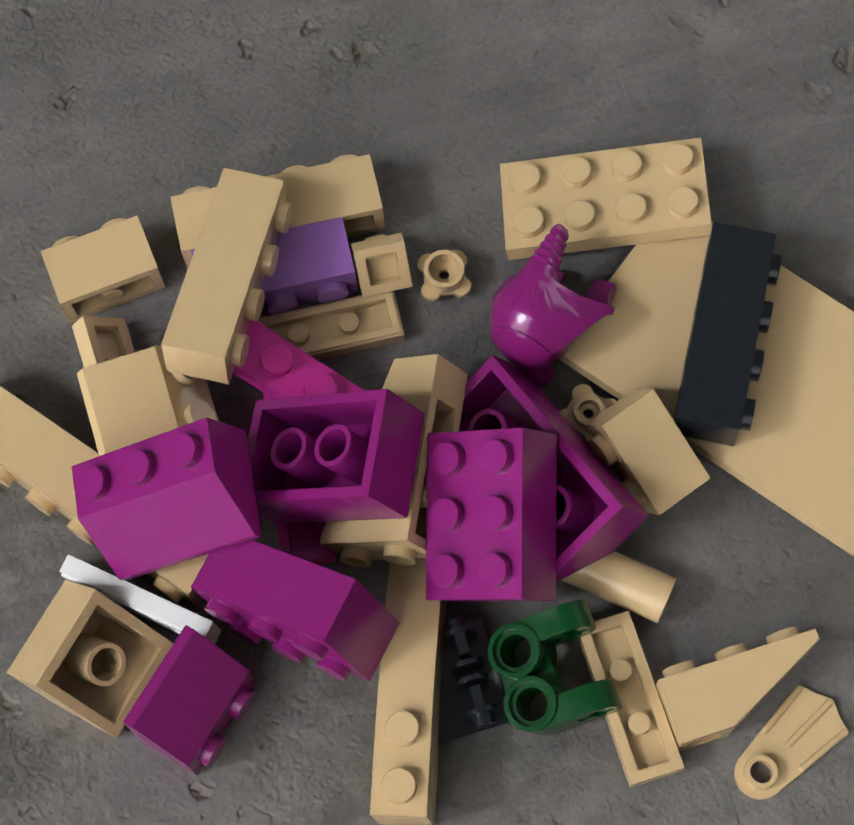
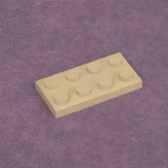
[500,137,712,260]

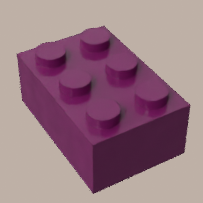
[247,389,425,524]
[426,428,557,602]
[191,540,400,682]

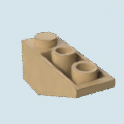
[656,626,819,752]

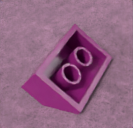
[71,417,262,581]

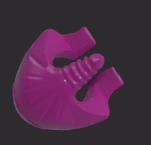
[489,224,617,388]

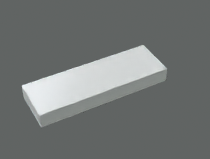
[59,554,222,644]

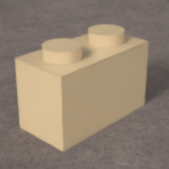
[40,215,165,323]
[585,388,710,515]

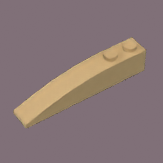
[370,558,447,825]

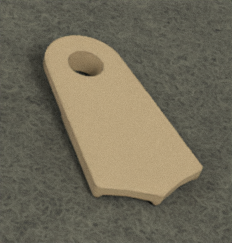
[734,685,849,800]

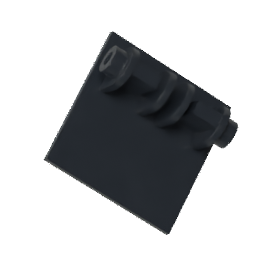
[438,616,510,743]

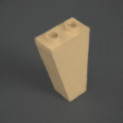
[320,354,468,567]

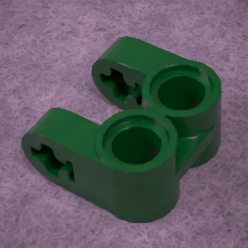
[487,600,622,736]

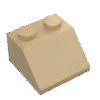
[77,346,218,456]
[6,579,173,738]

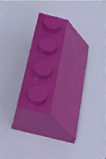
[459,355,649,582]

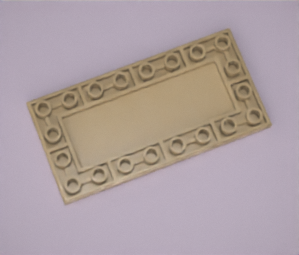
[559,221,854,557]

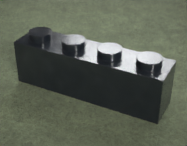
[674,222,782,447]

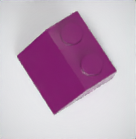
[123,625,256,776]

